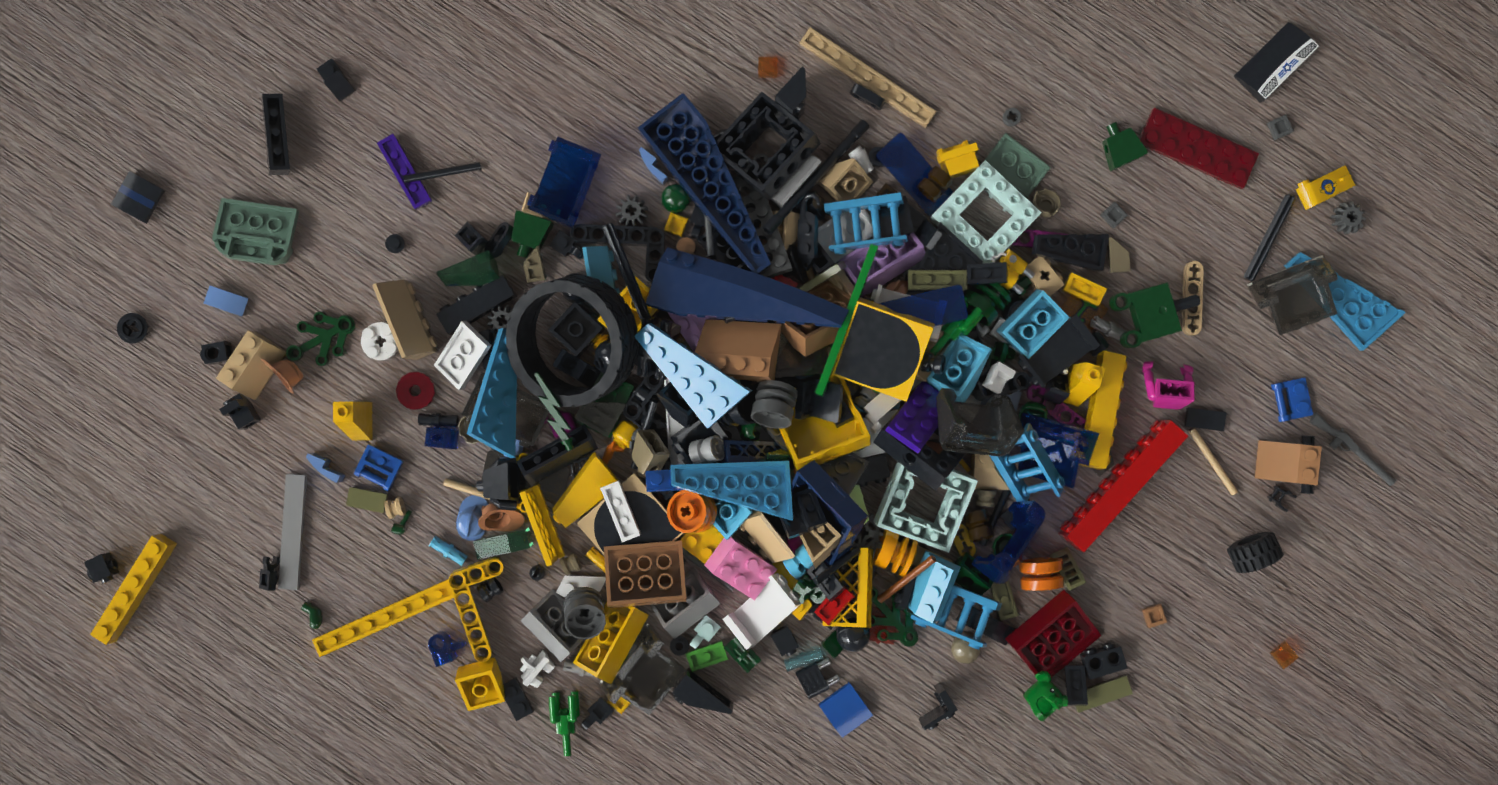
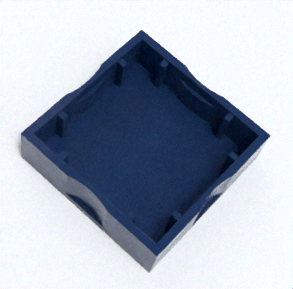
[791,460,868,566]

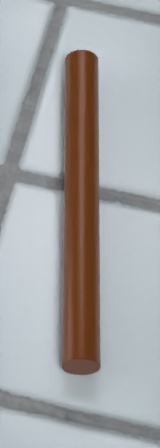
[877,555,937,603]

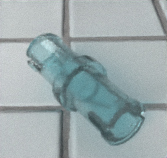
[783,647,824,672]

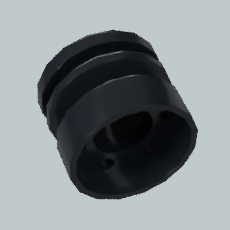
[717,383,757,428]

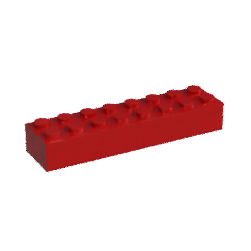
[1058,420,1188,552]

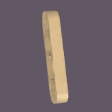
[1182,261,1204,336]

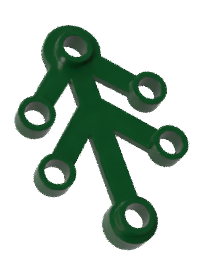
[286,312,355,366]
[871,586,918,647]

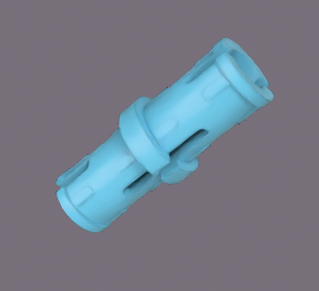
[429,536,468,566]

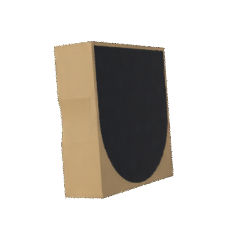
[576,471,683,555]

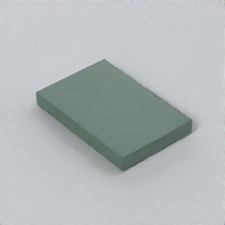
[982,133,1051,198]

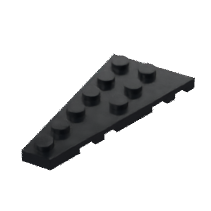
[906,222,983,303]

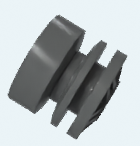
[751,380,798,429]
[563,587,606,640]

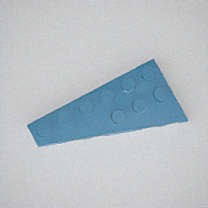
[1283,252,1406,351]

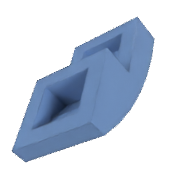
[639,147,668,185]
[204,285,248,316]
[306,453,345,483]

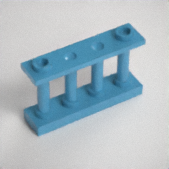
[824,192,908,255]
[984,423,1065,506]
[911,584,1002,650]

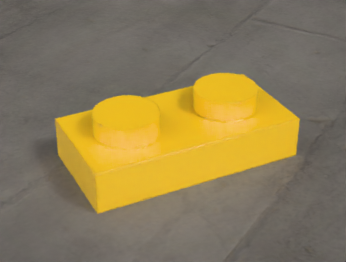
[1062,273,1107,307]

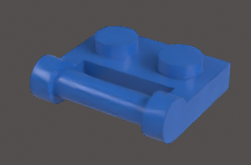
[1271,378,1313,422]
[354,444,404,492]

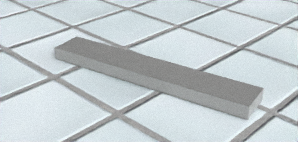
[278,474,307,590]

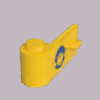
[1295,165,1355,210]

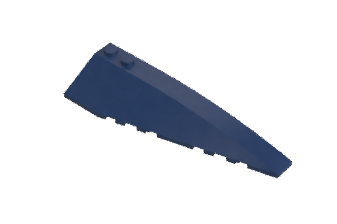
[637,93,771,274]
[645,247,849,328]

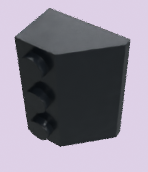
[775,66,806,120]
[657,382,698,428]

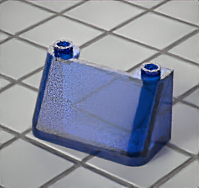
[527,136,602,228]
[972,500,1045,584]

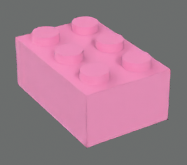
[704,536,777,601]

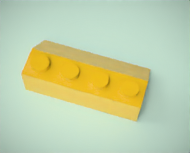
[573,602,649,684]

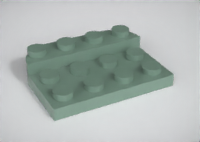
[212,198,299,265]

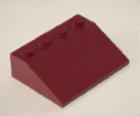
[1005,589,1102,678]

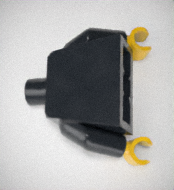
[476,453,528,513]

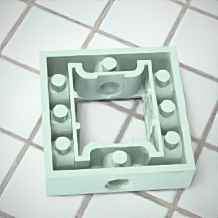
[930,160,1042,264]
[874,461,978,553]

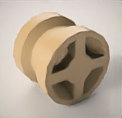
[384,497,406,519]

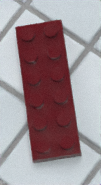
[1139,108,1259,189]

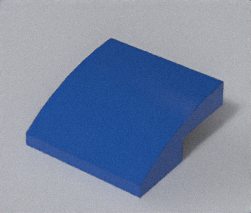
[818,682,873,738]

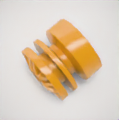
[873,529,918,577]

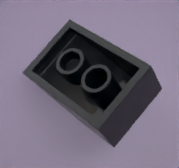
[697,227,751,272]
[672,668,733,714]

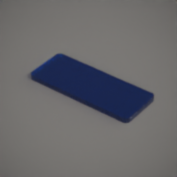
[876,133,954,216]
[879,285,968,327]

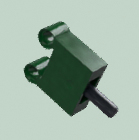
[1109,282,1200,348]

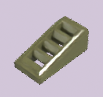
[1050,546,1086,591]

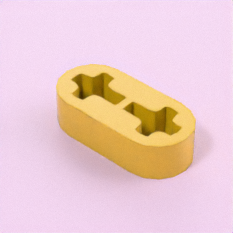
[953,524,976,556]

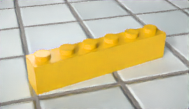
[1078,350,1127,470]
[90,534,177,645]

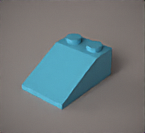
[927,334,992,405]
[713,498,753,540]

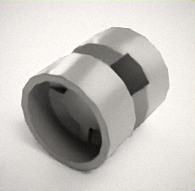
[689,436,725,464]

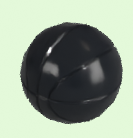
[836,618,870,652]

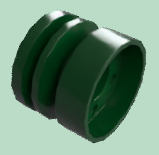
[963,284,1011,326]

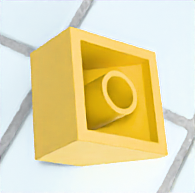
[455,657,505,711]

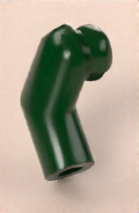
[301,601,323,629]

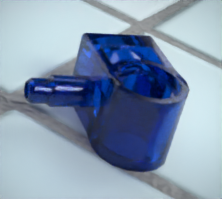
[425,427,459,449]
[428,631,467,667]

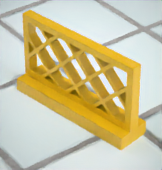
[519,484,566,567]
[823,548,873,628]

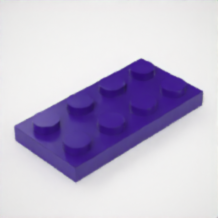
[885,381,955,453]

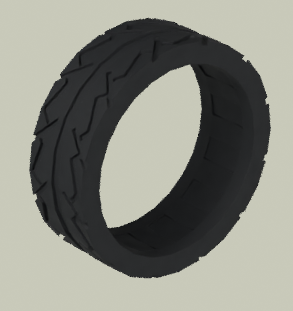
[506,275,639,407]

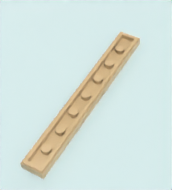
[799,27,937,128]

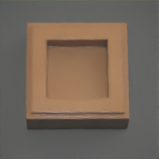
[1141,603,1167,628]

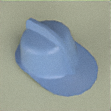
[456,495,489,541]

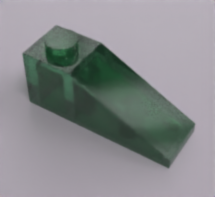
[436,250,500,286]
[473,527,534,560]

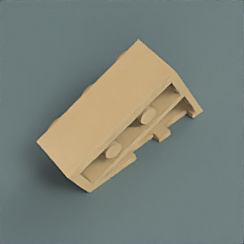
[800,522,842,569]

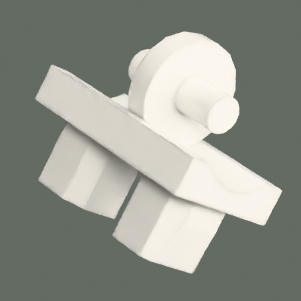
[520,650,555,688]

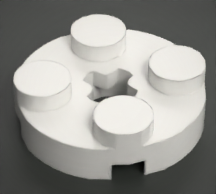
[361,322,398,361]

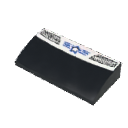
[1234,22,1319,103]

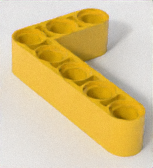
[448,557,503,662]

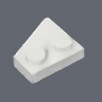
[556,575,606,597]

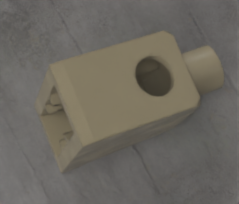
[632,429,670,478]

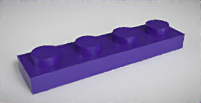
[377,134,432,210]

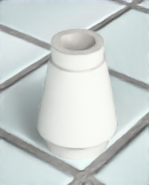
[848,145,874,174]

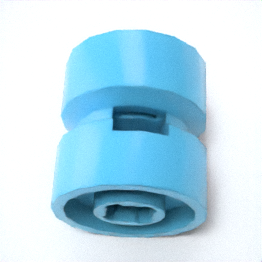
[783,544,813,580]

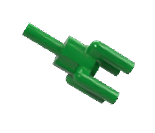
[929,295,983,356]
[549,690,580,756]

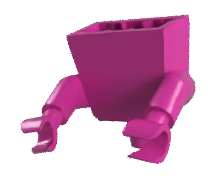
[1142,361,1194,410]

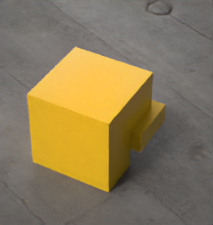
[936,140,979,179]

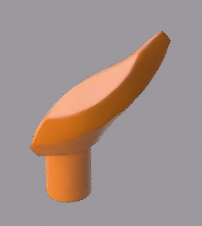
[602,441,624,465]

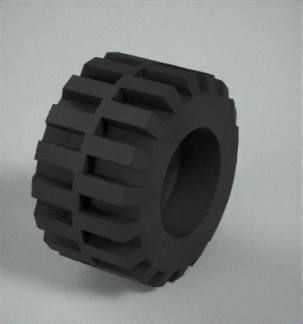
[1227,532,1284,573]

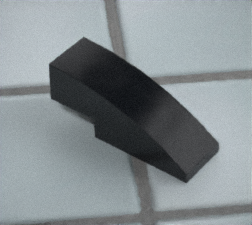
[956,603,1015,645]

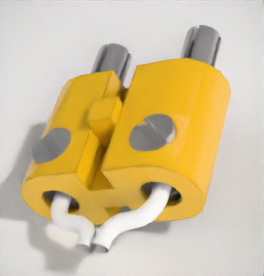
[991,249,1035,294]

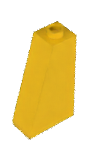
[1063,362,1106,407]
[333,401,373,441]
[553,452,618,528]

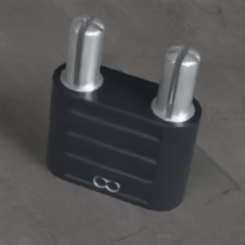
[795,658,840,700]

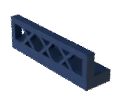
[719,440,795,468]

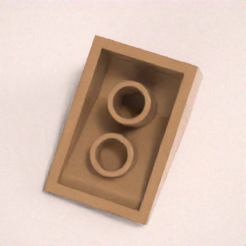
[1255,440,1322,485]

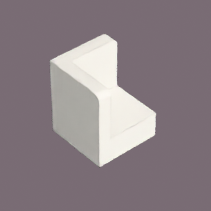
[983,362,1016,394]

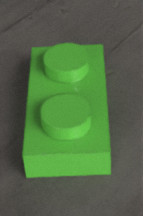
[686,640,728,672]

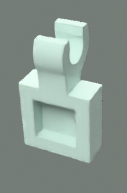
[690,615,721,649]

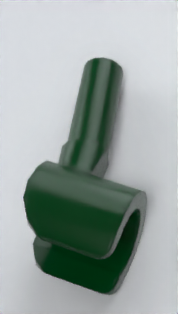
[391,510,412,535]

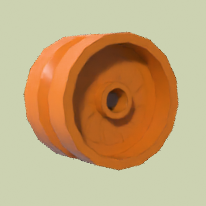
[667,490,717,533]
[1019,557,1064,591]

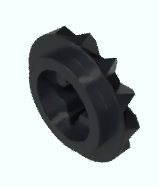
[117,313,149,344]

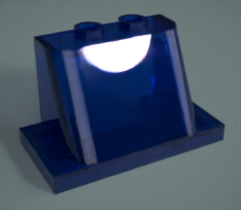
[1013,413,1099,489]

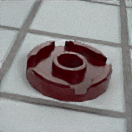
[396,372,435,410]

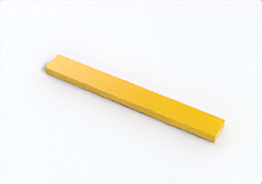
[312,577,461,657]

